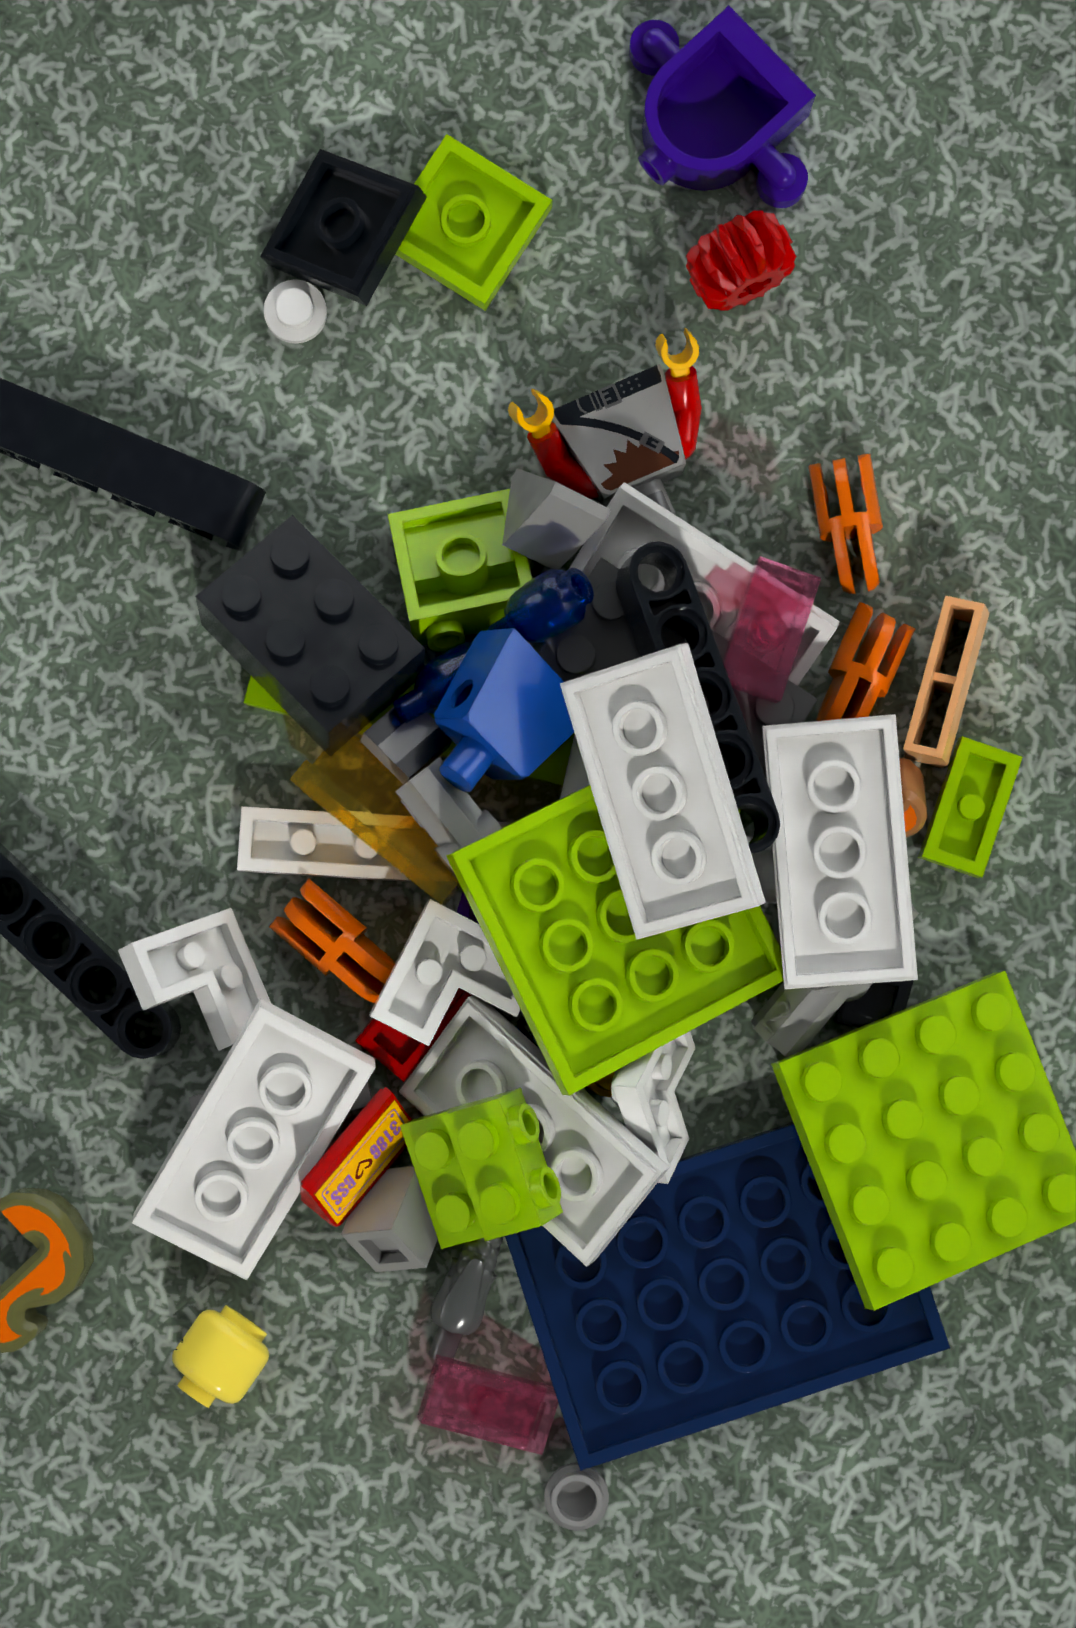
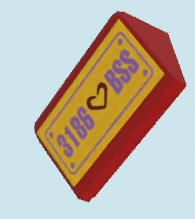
[300,1087,411,1227]

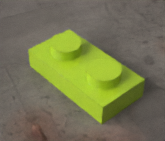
[918,736,1023,878]

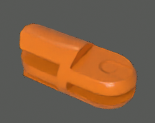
[808,454,883,594]
[816,602,915,721]
[269,878,395,1003]

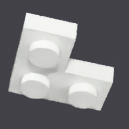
[369,899,521,1046]
[118,908,271,1051]
[611,1031,695,1184]

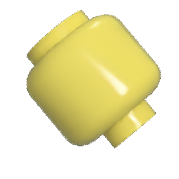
[172,1305,269,1408]

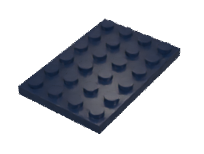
[505,1122,950,1471]

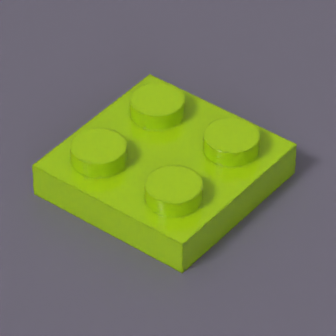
[395,134,552,311]

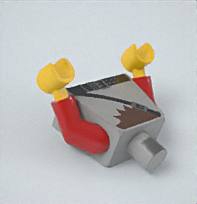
[508,328,702,515]

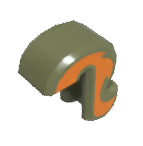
[0,1188,94,1353]

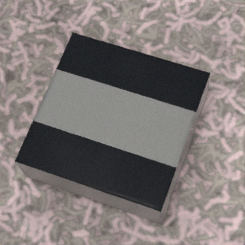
[360,694,452,785]

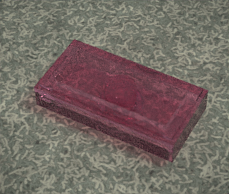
[723,556,821,704]
[417,1355,558,1455]

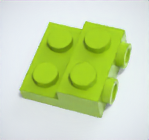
[387,489,539,651]
[400,1087,563,1249]

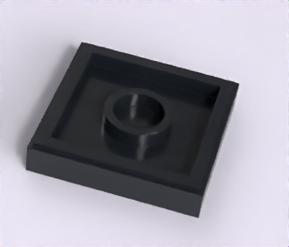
[260,149,427,306]

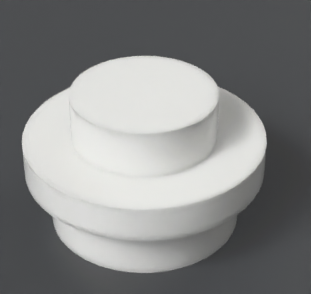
[264,279,327,344]

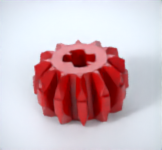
[686,210,797,311]

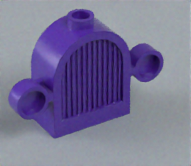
[629,5,816,208]

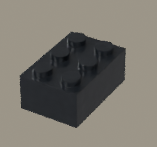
[195,515,425,757]

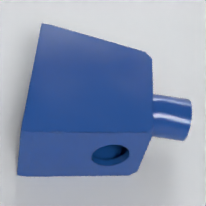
[434,628,574,792]

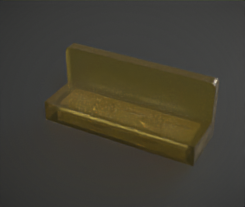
[289,735,461,906]

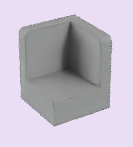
[341,1166,438,1272]

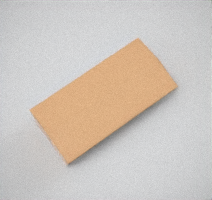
[903,595,989,768]

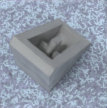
[502,468,611,571]

